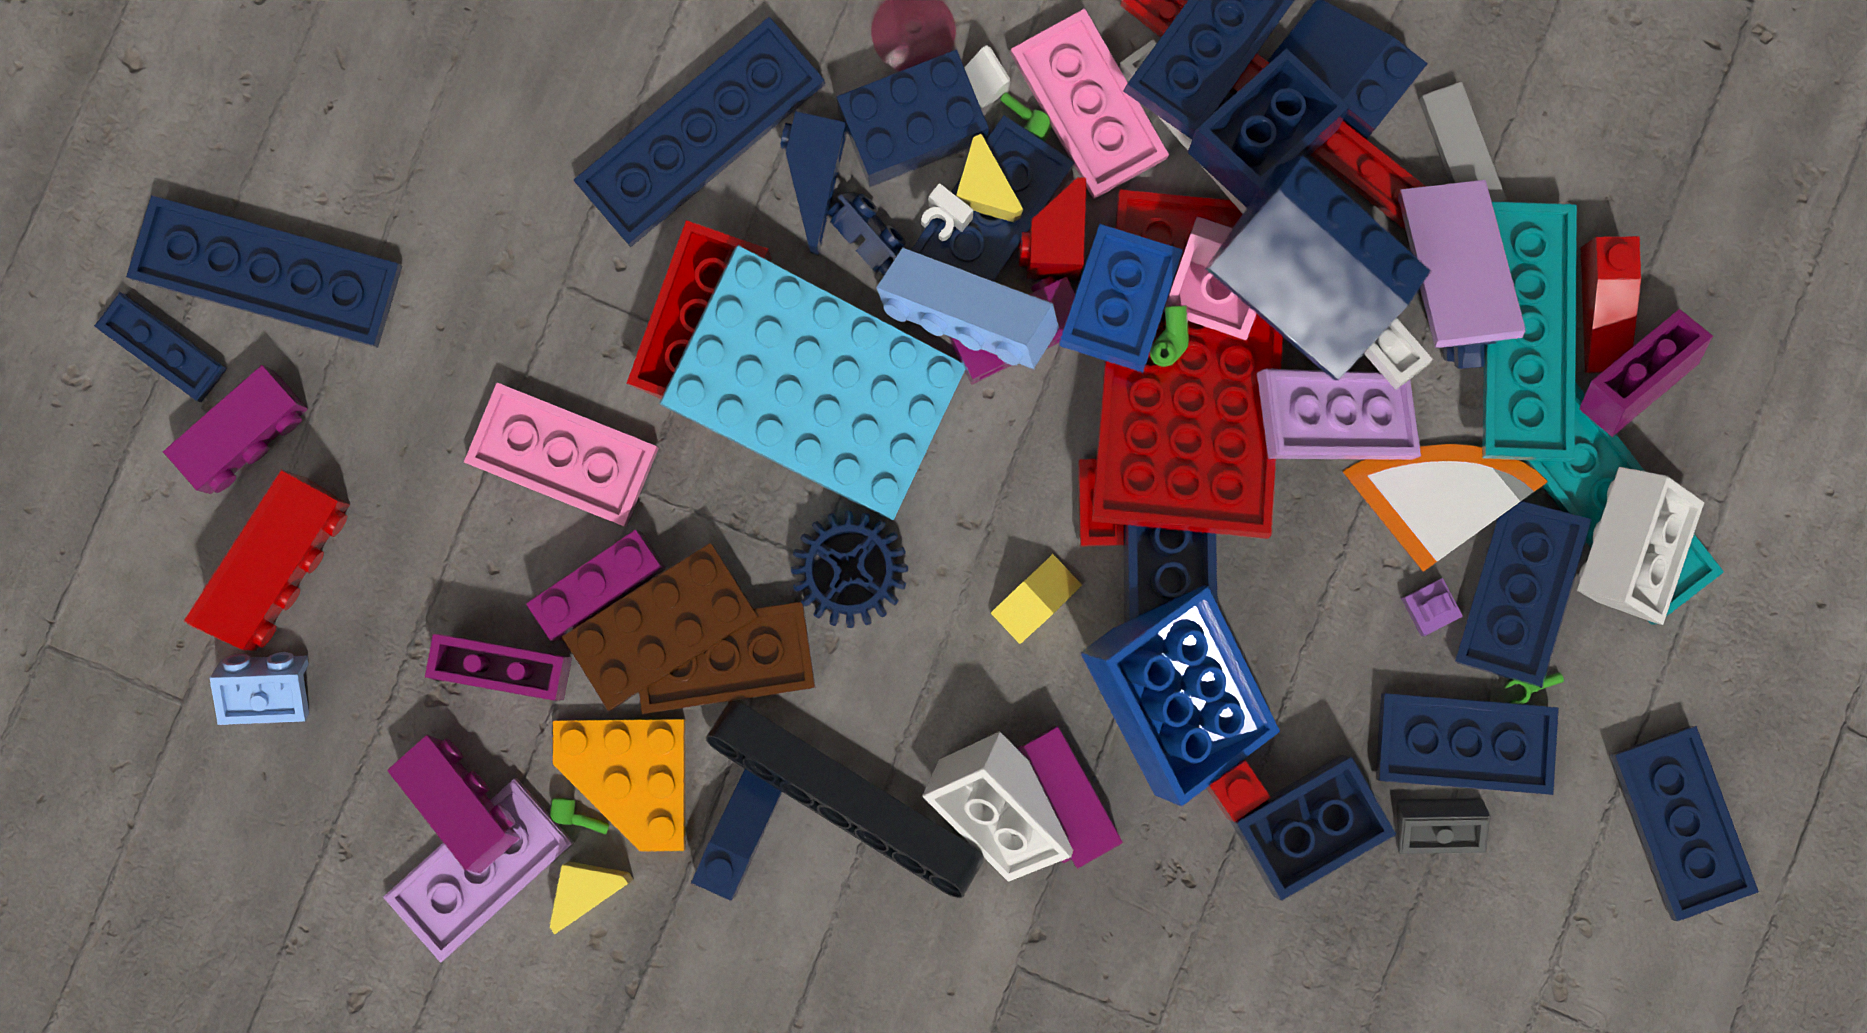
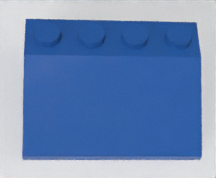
[1080,586,1280,807]

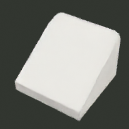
[964,45,1010,107]

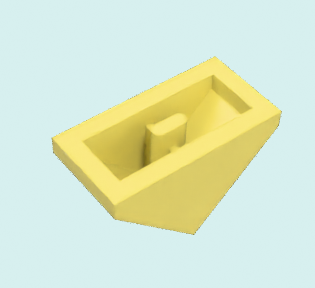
[956,134,1023,222]
[990,554,1082,644]
[550,861,634,935]

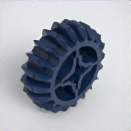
[791,511,908,628]

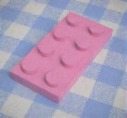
[1010,8,1169,199]
[464,383,659,527]

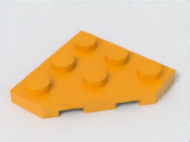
[553,719,686,851]

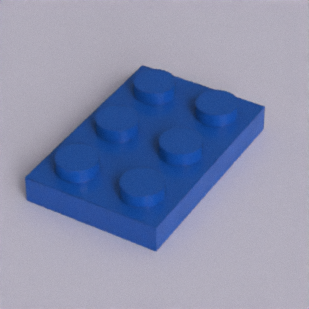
[1059,224,1183,372]

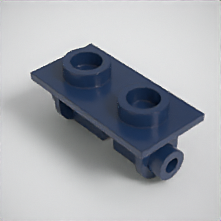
[828,192,906,276]

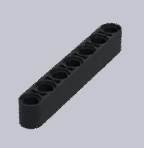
[705,701,984,898]

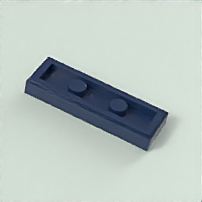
[94,292,227,403]

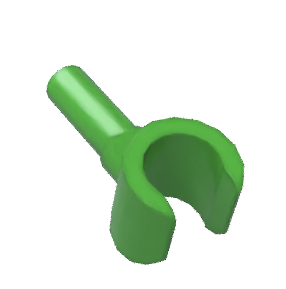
[1000,92,1051,142]
[1504,672,1564,705]
[550,798,610,835]

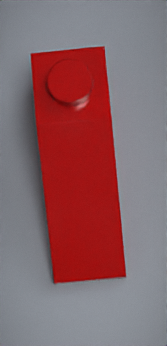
[1580,236,1641,373]

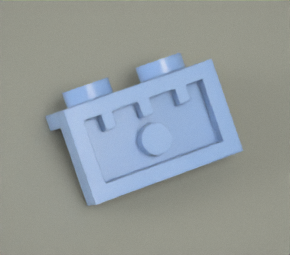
[209,652,309,725]

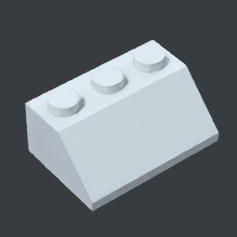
[1577,467,1704,625]

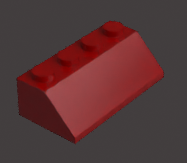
[626,220,772,399]
[184,470,350,651]

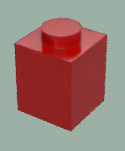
[1206,760,1271,822]

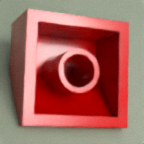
[1019,177,1086,281]

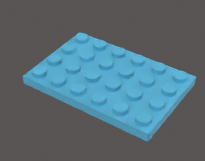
[659,245,965,520]

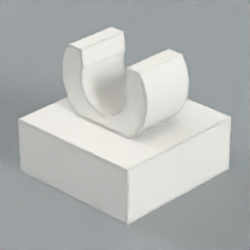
[921,183,974,241]

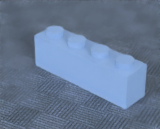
[876,248,1059,369]

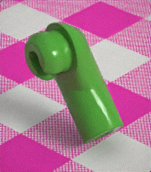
[1150,305,1189,367]

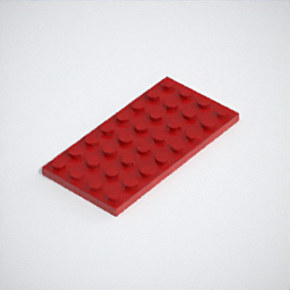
[1092,189,1283,539]

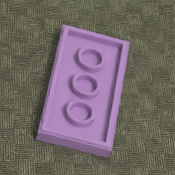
[1398,180,1526,348]
[1257,369,1421,460]
[383,778,574,963]

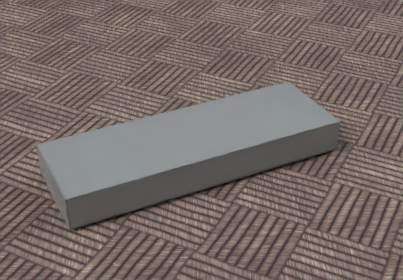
[1419,82,1507,202]

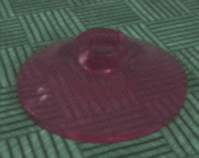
[871,0,956,72]

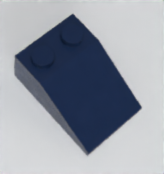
[1267,0,1428,139]

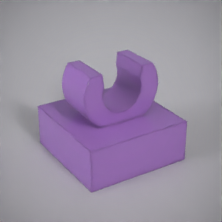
[1401,578,1463,636]

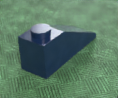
[780,111,847,255]
[691,769,782,901]

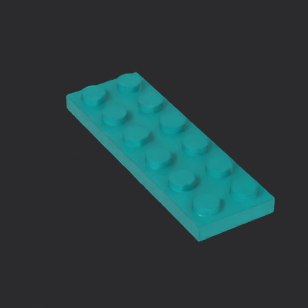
[1482,202,1577,462]
[1523,382,1724,625]

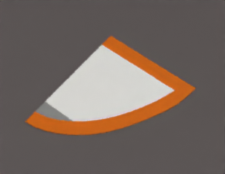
[1342,444,1548,572]

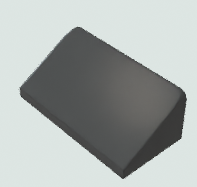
[1397,798,1491,854]

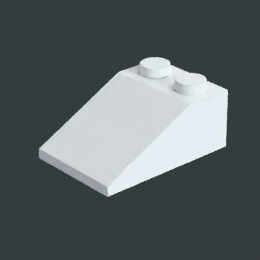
[922,732,1073,882]

